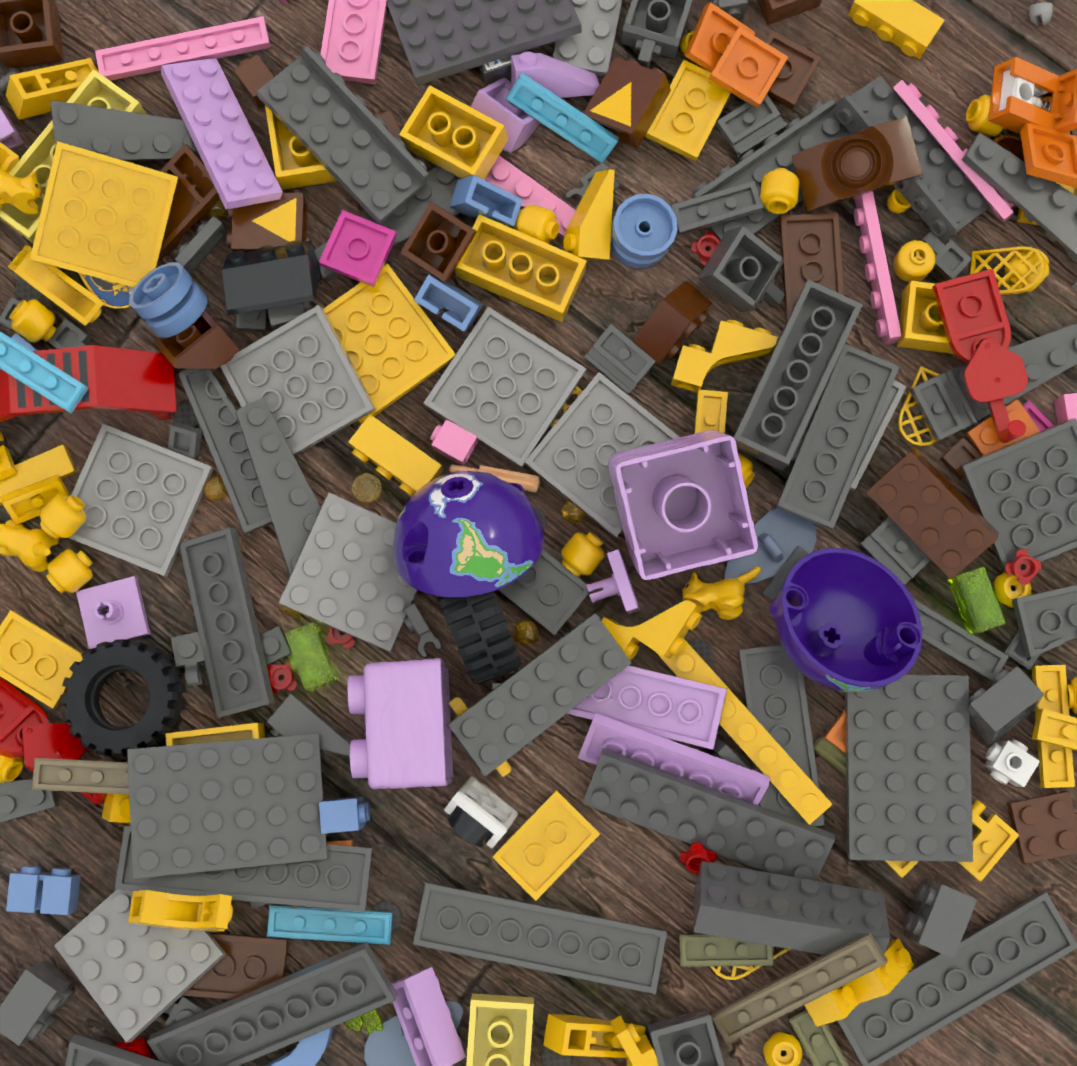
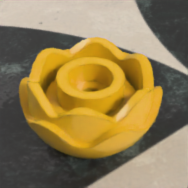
[994,572,1031,608]
[763,1032,803,1066]

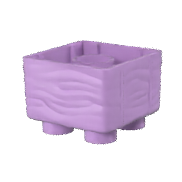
[608,430,758,580]
[348,658,453,790]

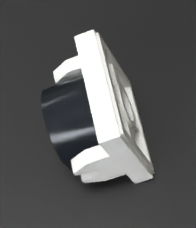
[444,776,518,849]

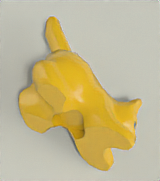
[0,168,42,214]
[0,519,59,572]
[682,566,761,620]

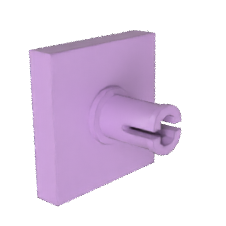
[586,549,640,614]
[76,576,151,650]

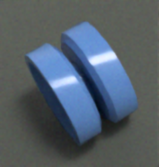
[610,194,678,268]
[129,262,208,338]

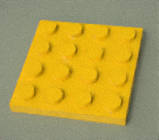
[30,141,178,287]
[324,263,456,425]

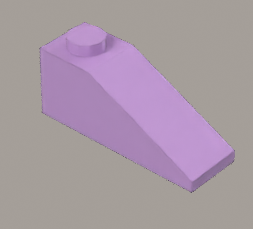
[511,52,599,98]

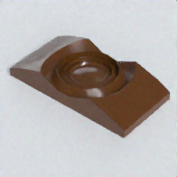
[792,117,923,212]
[157,144,220,263]

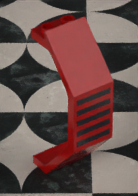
[0,345,177,422]

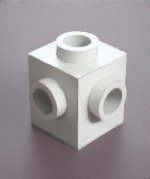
[984,739,1040,787]

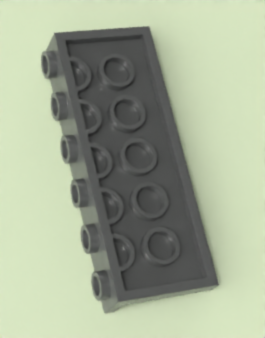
[257,45,429,224]
[832,76,991,243]
[692,99,852,241]

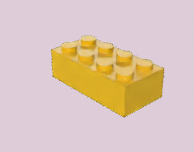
[455,214,587,322]

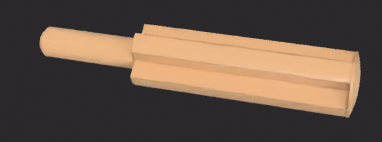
[450,464,540,493]

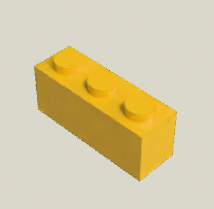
[848,0,944,60]
[348,414,443,496]

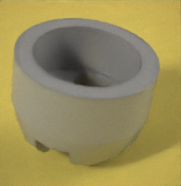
[1029,2,1053,26]

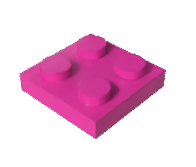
[319,210,397,287]

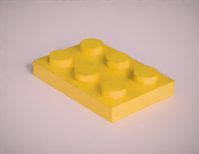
[645,60,731,162]
[0,610,83,709]
[492,790,600,901]

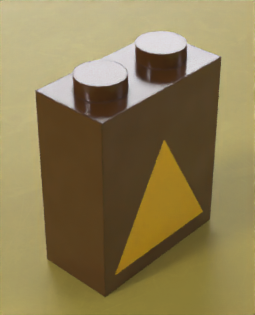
[583,57,671,148]
[227,193,308,252]

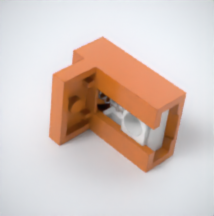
[988,57,1077,135]

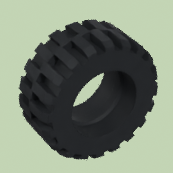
[437,591,522,685]
[60,639,186,757]

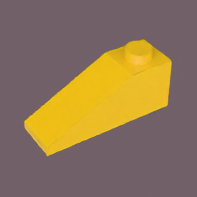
[6,58,99,120]
[563,169,615,260]
[543,1014,646,1058]

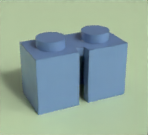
[449,175,523,228]
[414,274,484,331]
[319,796,370,834]
[6,866,81,915]

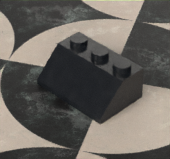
[222,240,321,315]

